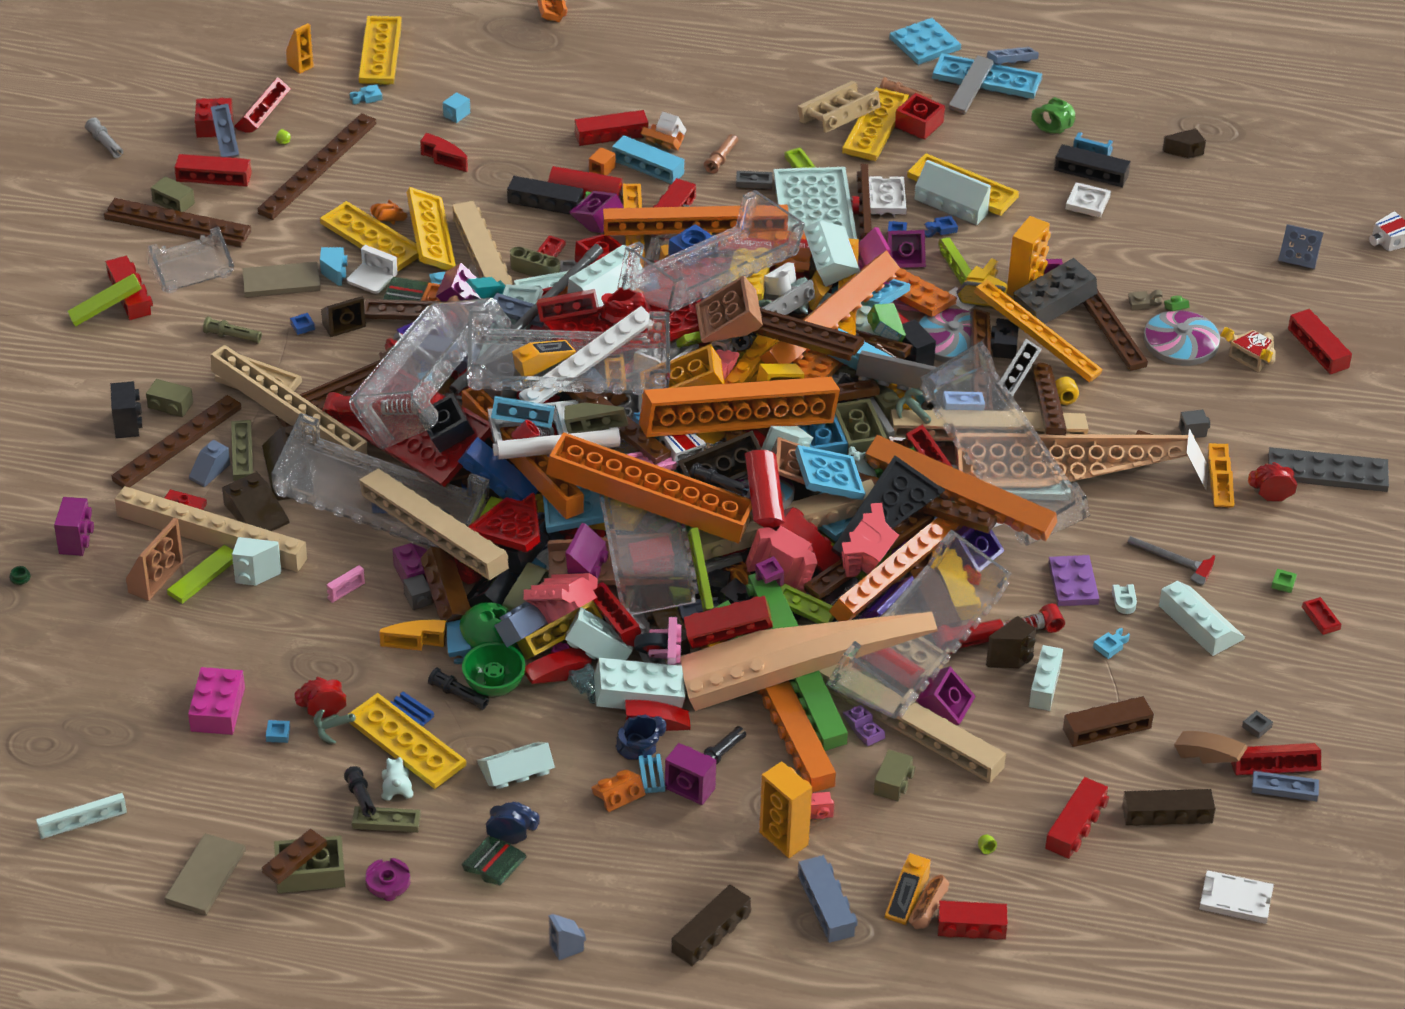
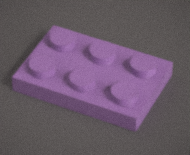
[1048,555,1099,606]

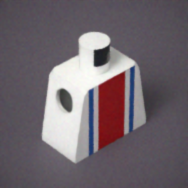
[1369,212,1405,251]
[658,434,706,467]

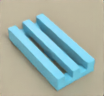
[638,754,665,793]

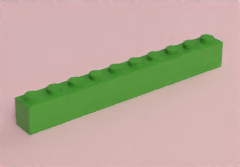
[746,574,848,751]

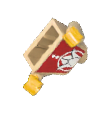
[1220,327,1276,372]

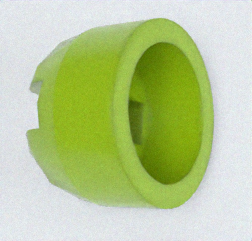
[276,129,291,145]
[978,834,997,854]

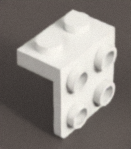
[347,245,398,294]

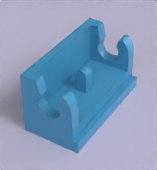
[1073,132,1113,156]
[446,620,473,664]

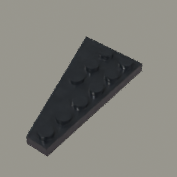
[831,456,945,558]

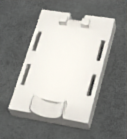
[869,176,906,217]
[1199,870,1274,924]

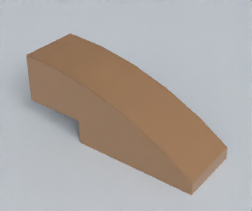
[1174,731,1247,764]

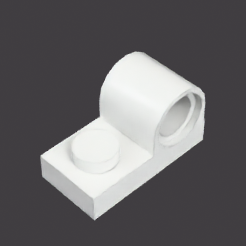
[656,111,686,137]
[764,262,796,296]

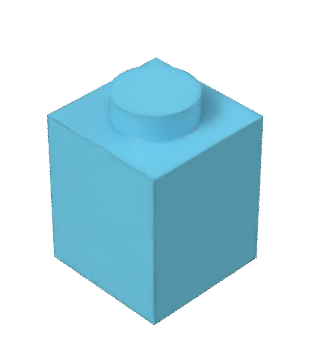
[443,92,470,123]

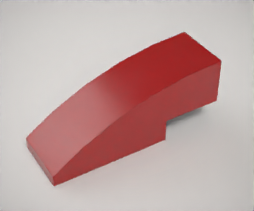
[420,133,468,172]
[524,648,592,684]
[625,700,691,731]

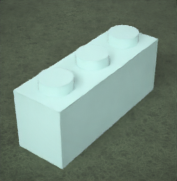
[1029,645,1063,711]

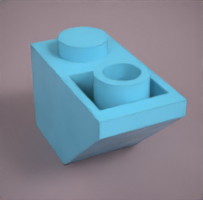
[320,247,348,286]

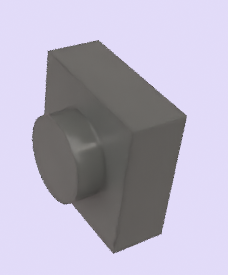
[1242,710,1273,739]

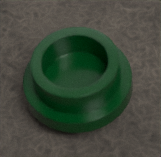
[9,566,31,585]

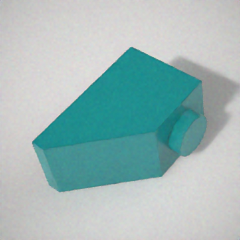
[466,277,506,303]

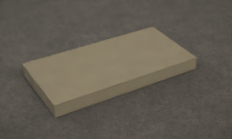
[242,262,320,297]
[165,833,246,915]

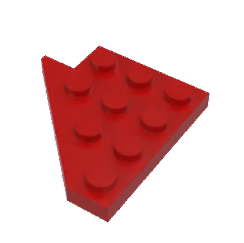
[468,493,541,552]

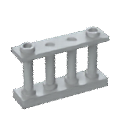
[760,280,815,315]

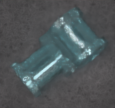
[569,663,596,704]

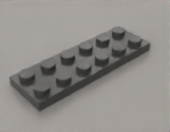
[1268,447,1389,492]

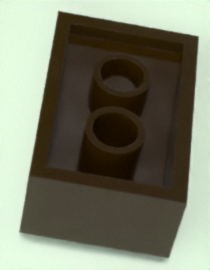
[222,471,290,531]

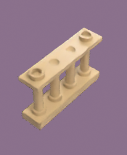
[798,81,881,133]

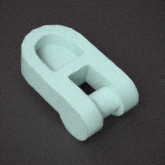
[1112,584,1137,614]

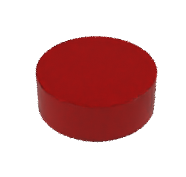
[851,196,860,214]

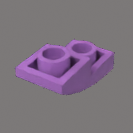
[843,705,885,746]

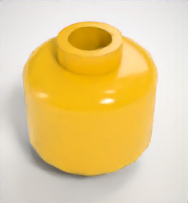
[1055,377,1079,405]

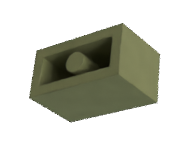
[151,176,195,212]
[146,379,193,417]
[874,749,915,801]

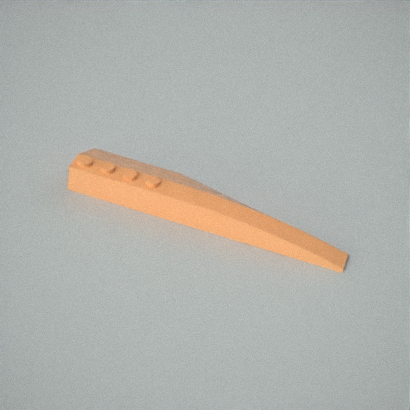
[955,434,1194,489]
[680,611,938,711]

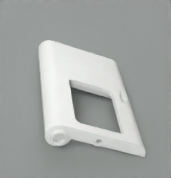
[488,397,620,459]

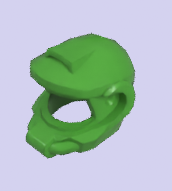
[1031,97,1076,133]

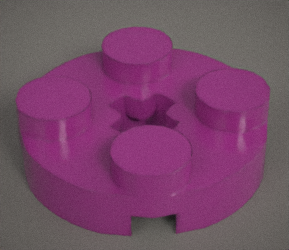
[365,858,411,901]

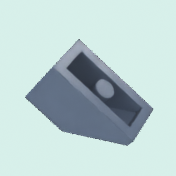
[189,440,230,487]
[549,914,586,960]

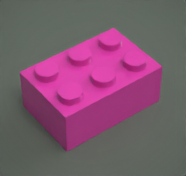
[188,667,245,735]

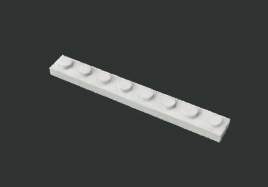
[519,306,654,404]

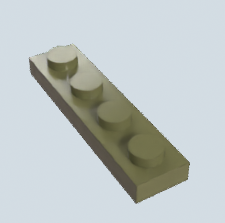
[231,420,253,481]

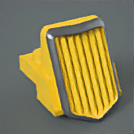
[956,258,1008,308]

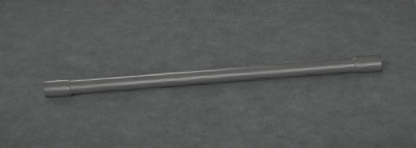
[449,244,603,395]

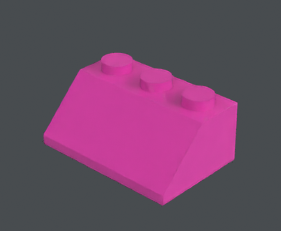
[858,227,890,284]

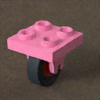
[634,617,681,665]

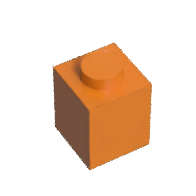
[589,147,616,175]

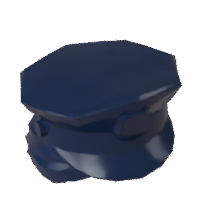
[616,715,667,760]
[485,802,540,844]

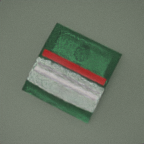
[383,277,429,301]
[462,836,527,886]

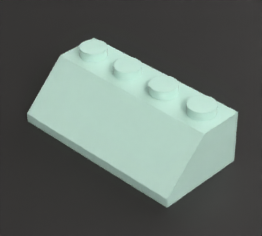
[914,160,991,225]
[803,221,860,287]
[567,245,649,307]
[1159,581,1245,656]

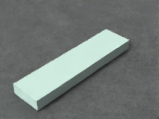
[36,793,127,839]

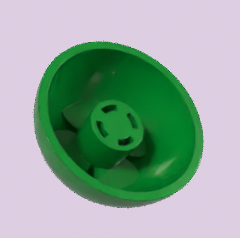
[460,602,518,648]
[462,642,525,697]

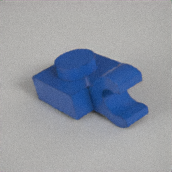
[924,216,958,237]

